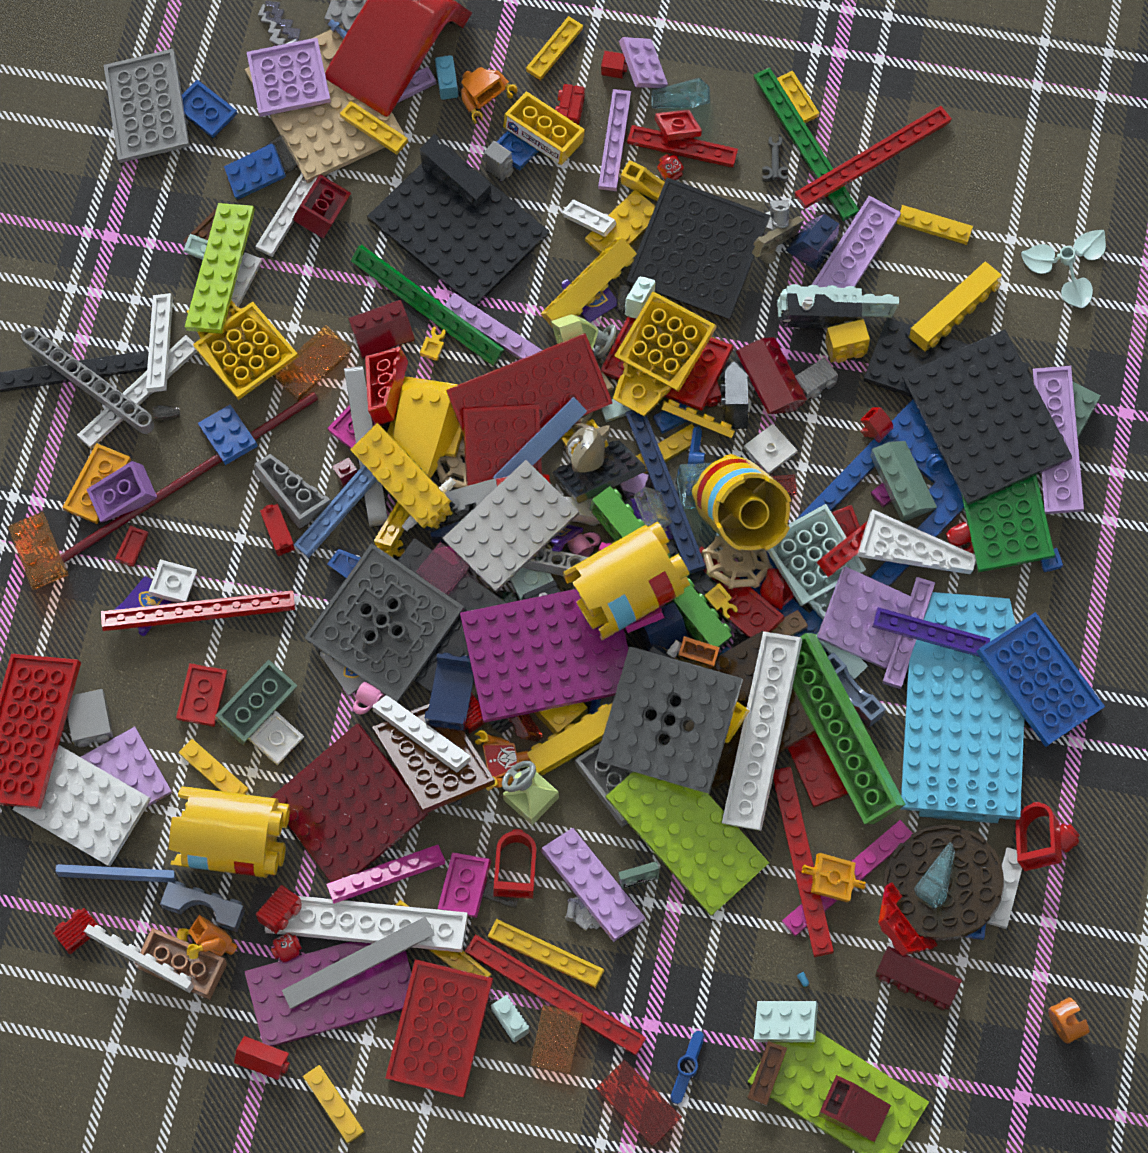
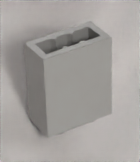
[67,689,114,747]

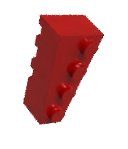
[365,347,408,424]

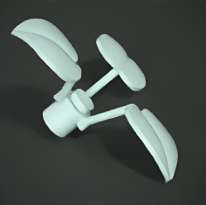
[1021,230,1106,308]

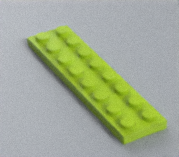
[185,203,255,334]

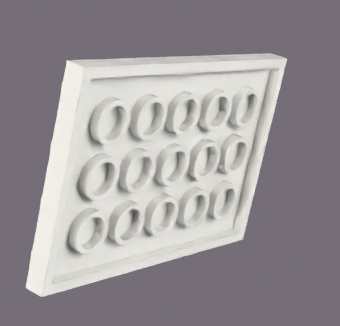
[13,745,151,867]

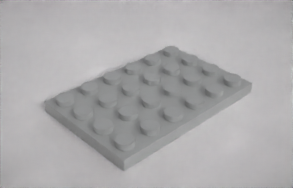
[104,49,190,163]
[443,460,580,592]

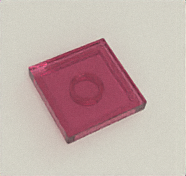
[416,542,470,595]

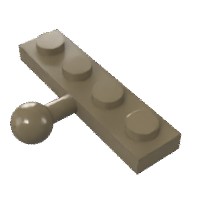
[752,216,804,264]

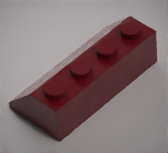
[736,337,807,414]
[875,946,962,1010]

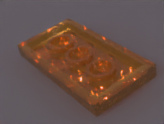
[273,325,352,401]
[8,511,69,590]

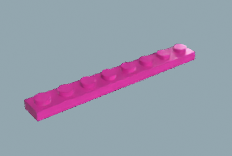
[782,820,913,937]

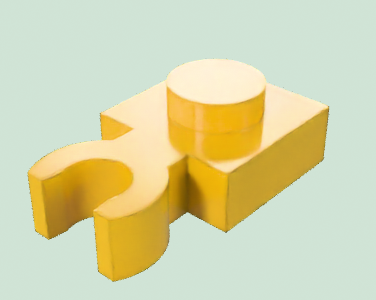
[420,327,446,361]
[704,583,738,619]

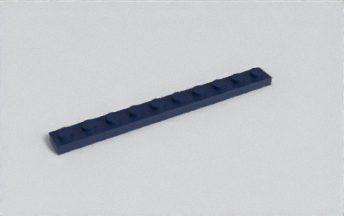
[625,410,706,574]

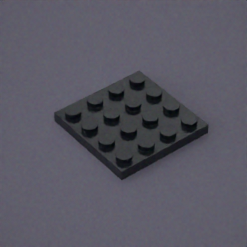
[552,440,647,504]

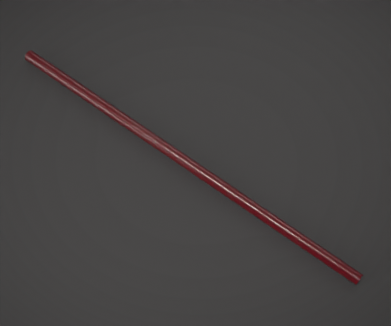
[43,392,318,573]

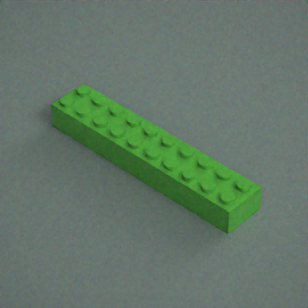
[589,486,732,650]
[793,633,906,824]

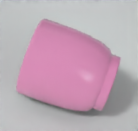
[567,532,601,557]
[352,682,384,715]

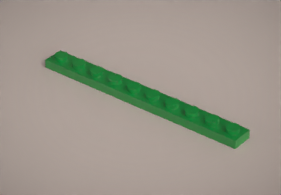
[754,67,859,221]
[351,245,504,366]

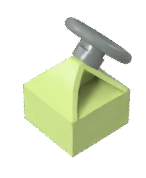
[551,314,617,359]
[502,761,559,826]

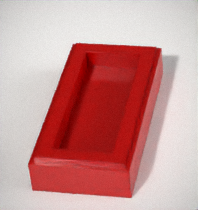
[115,526,148,567]

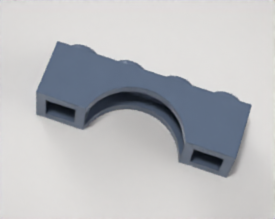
[828,652,886,728]
[160,881,245,932]

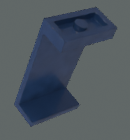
[424,653,474,731]

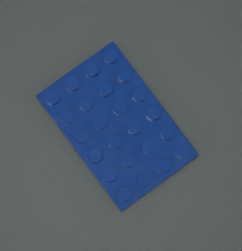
[976,612,1105,747]

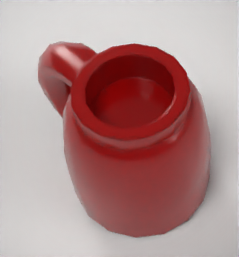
[945,522,974,554]

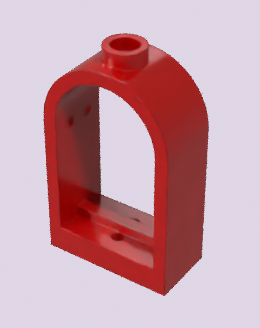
[1016,802,1062,871]
[493,829,536,899]

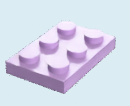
[619,37,668,88]

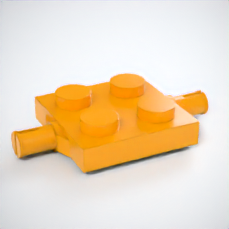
[802,853,866,902]

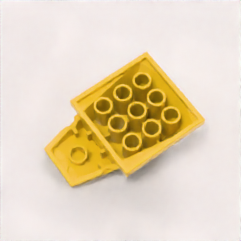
[613,292,717,417]
[187,300,298,400]
[387,376,463,478]

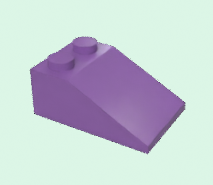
[86,461,157,522]

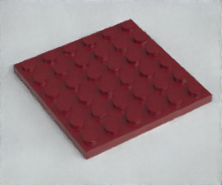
[270,723,429,882]

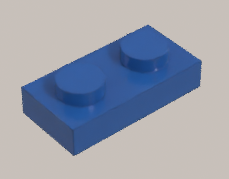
[653,403,691,434]

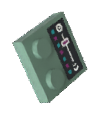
[618,861,659,889]

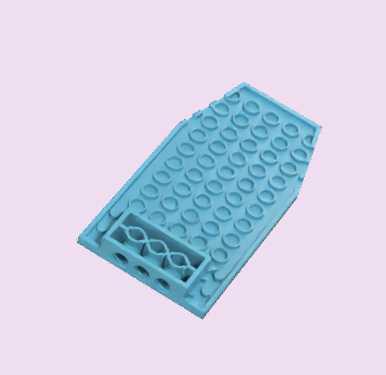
[900,592,1024,823]

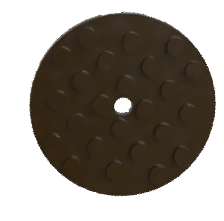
[884,825,1004,941]

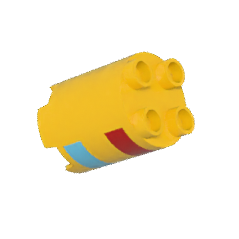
[692,454,791,551]
[563,522,690,640]
[169,786,290,878]

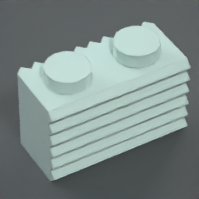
[625,276,655,319]
[491,995,530,1043]

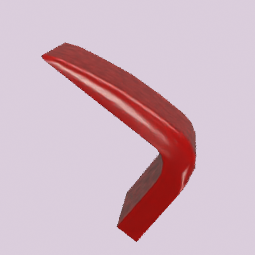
[325,0,472,117]

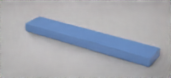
[493,397,587,479]
[294,465,377,558]
[56,864,177,883]

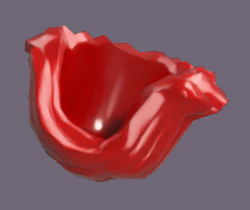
[760,568,794,610]

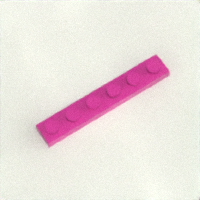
[326,845,445,904]

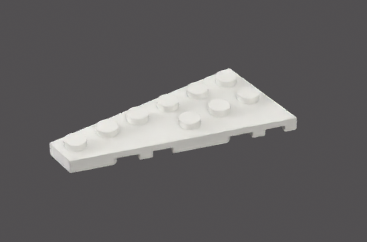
[857,510,976,574]

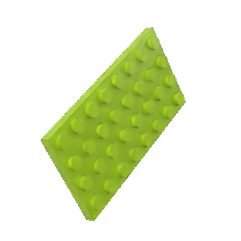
[605,744,769,916]
[748,1030,929,1153]

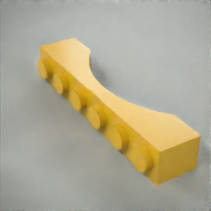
[621,160,665,201]

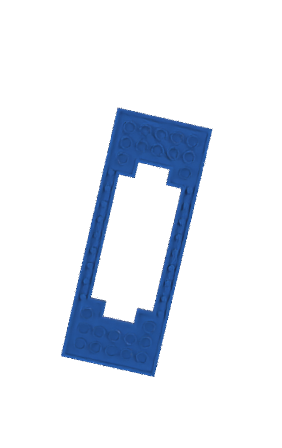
[739,400,964,653]

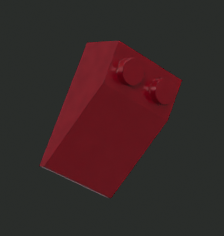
[292,174,351,239]

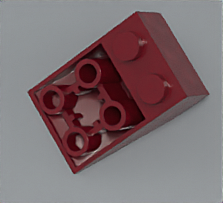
[818,1075,891,1143]

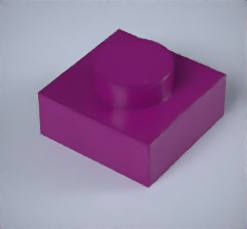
[871,483,891,508]

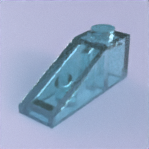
[652,78,710,108]
[914,842,955,908]

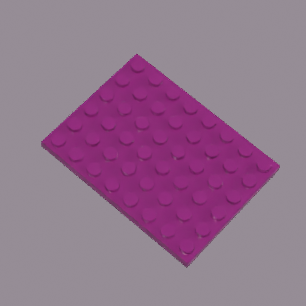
[460,589,628,723]

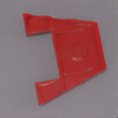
[878,882,938,956]

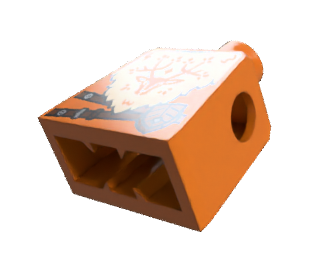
[678,636,720,669]

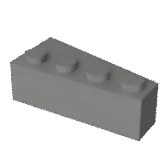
[255,454,330,529]
[440,479,497,524]

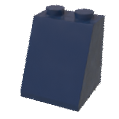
[785,214,839,270]
[638,602,688,657]

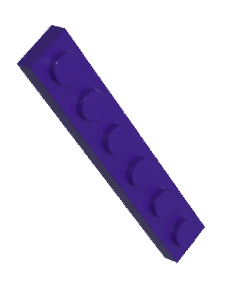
[872,607,991,657]

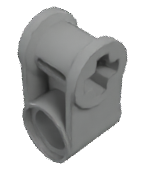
[770,200,789,228]

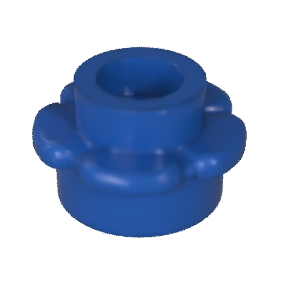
[926,453,944,471]

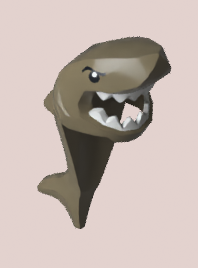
[566,411,610,472]

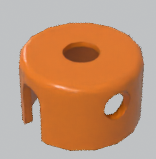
[1048,997,1089,1044]

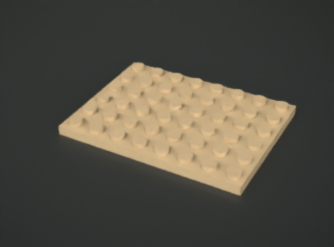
[245,25,405,184]

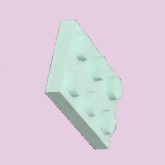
[754,1001,818,1042]

